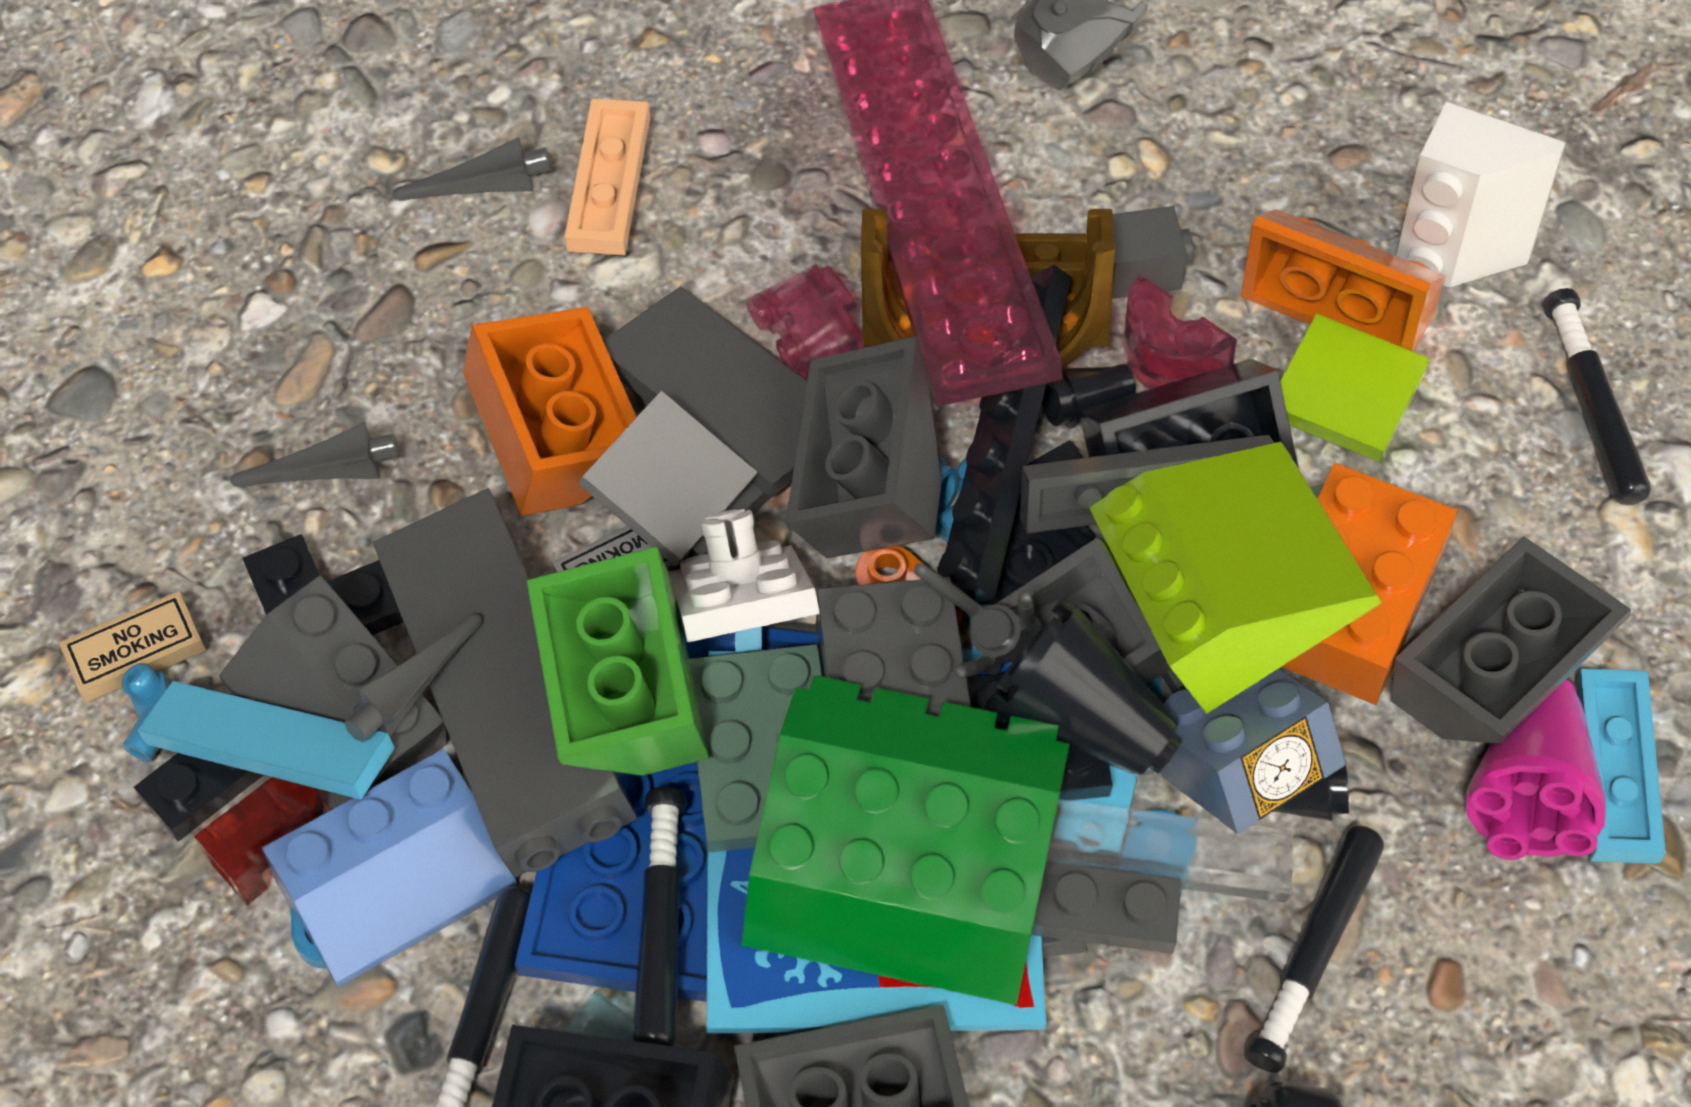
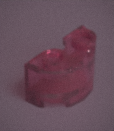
[746,264,871,381]
[1123,274,1237,389]

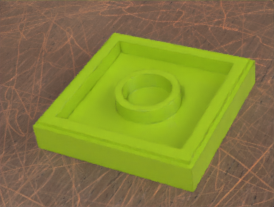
[1280,313,1430,462]

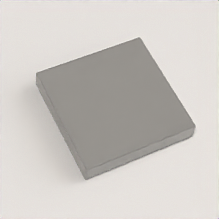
[578,390,758,567]

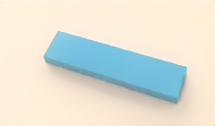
[137,681,395,800]

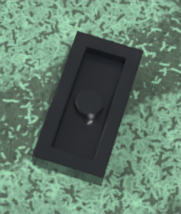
[133,753,264,842]

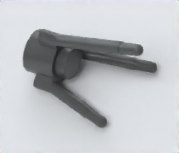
[914,563,1041,678]

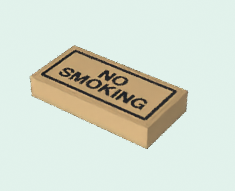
[59,591,206,703]

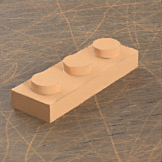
[564,98,650,255]

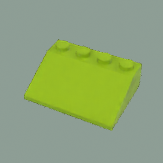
[1089,442,1382,714]

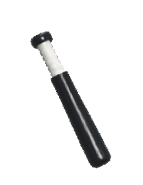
[1542,288,1651,506]
[633,787,686,1047]
[1244,825,1384,1073]
[435,887,531,1107]

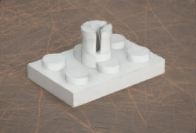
[668,509,820,642]

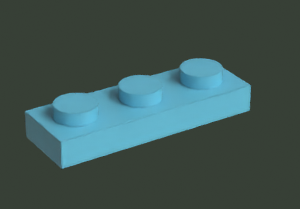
[1576,668,1666,864]

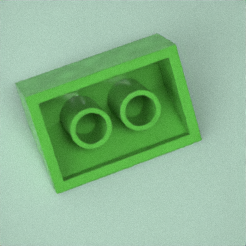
[527,547,710,776]

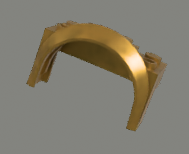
[860,209,1115,388]

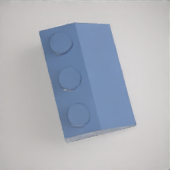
[262,749,517,988]

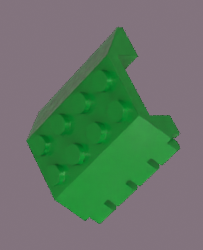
[741,675,1070,1005]

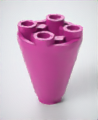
[1466,680,1606,860]

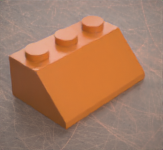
[1241,209,1445,352]
[462,307,637,516]

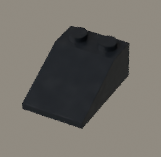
[492,1025,734,1107]

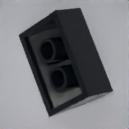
[1078,358,1299,468]

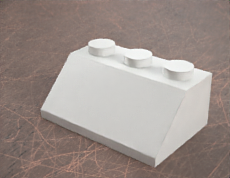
[1396,101,1566,287]

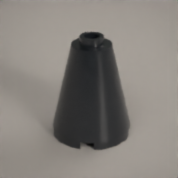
[985,597,1181,777]

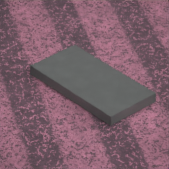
[603,286,807,498]

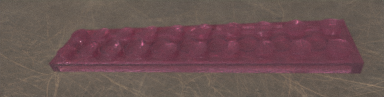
[813,0,1063,407]

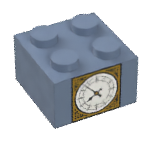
[1161,669,1346,834]

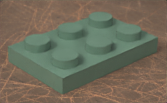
[689,644,822,853]

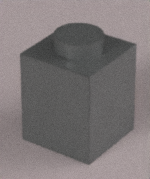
[1112,206,1194,299]

